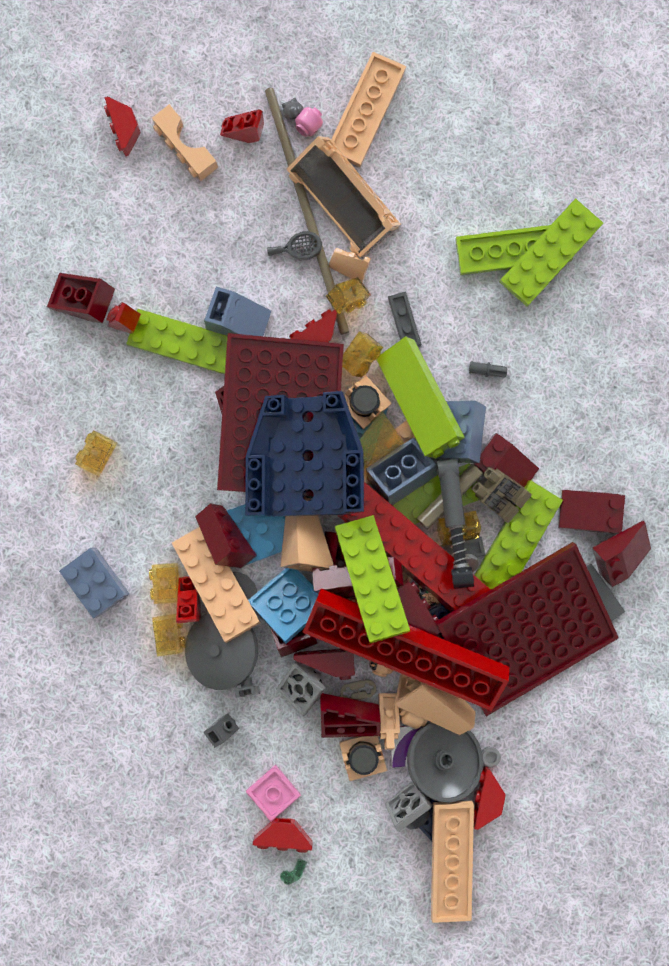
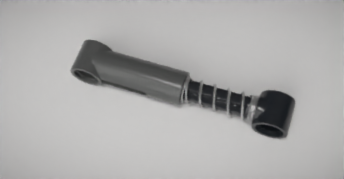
[437,459,474,589]

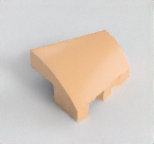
[329,248,371,284]

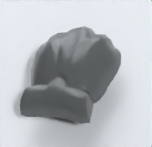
[282,98,303,119]

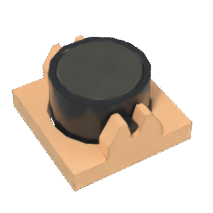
[344,375,392,430]
[339,736,387,781]

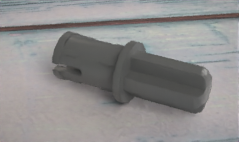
[469,361,508,378]

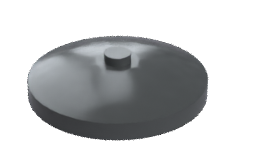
[185,613,258,690]
[407,722,483,802]

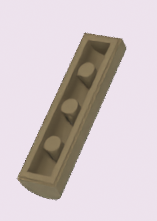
[416,464,482,530]

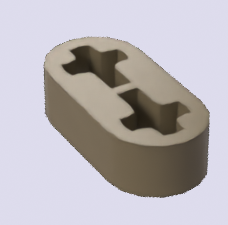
[340,679,376,700]

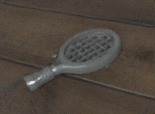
[267,231,323,260]

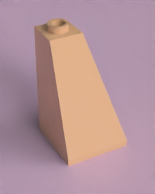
[280,496,334,572]
[395,674,475,735]

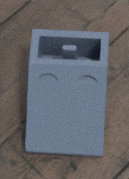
[204,286,271,336]

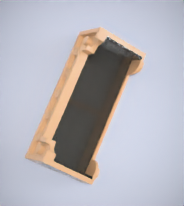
[287,136,401,257]

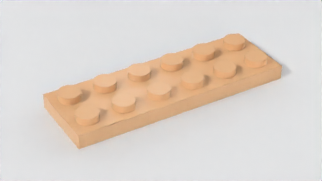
[331,52,406,167]
[172,527,261,643]
[431,801,474,923]

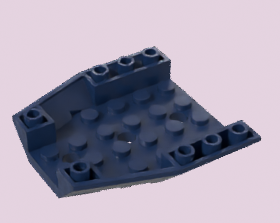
[245,391,364,517]

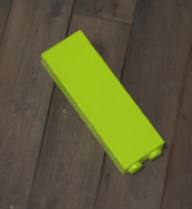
[376,336,465,458]

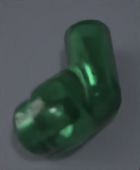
[280,859,307,885]

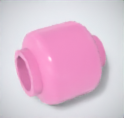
[295,107,323,137]

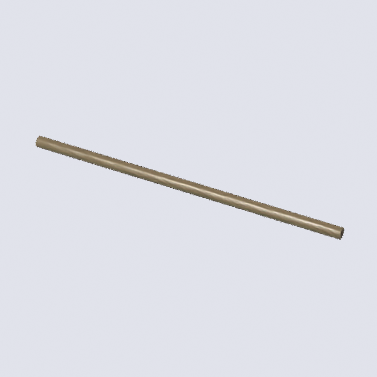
[265,88,349,335]

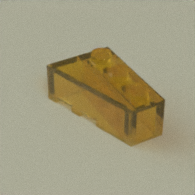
[360,411,404,470]

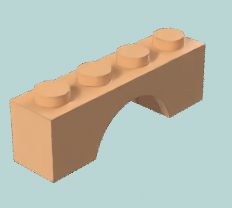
[152,104,218,181]

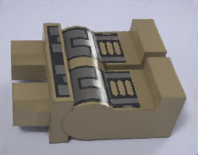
[472,467,532,523]

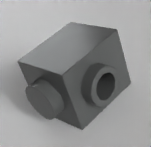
[203,713,239,748]

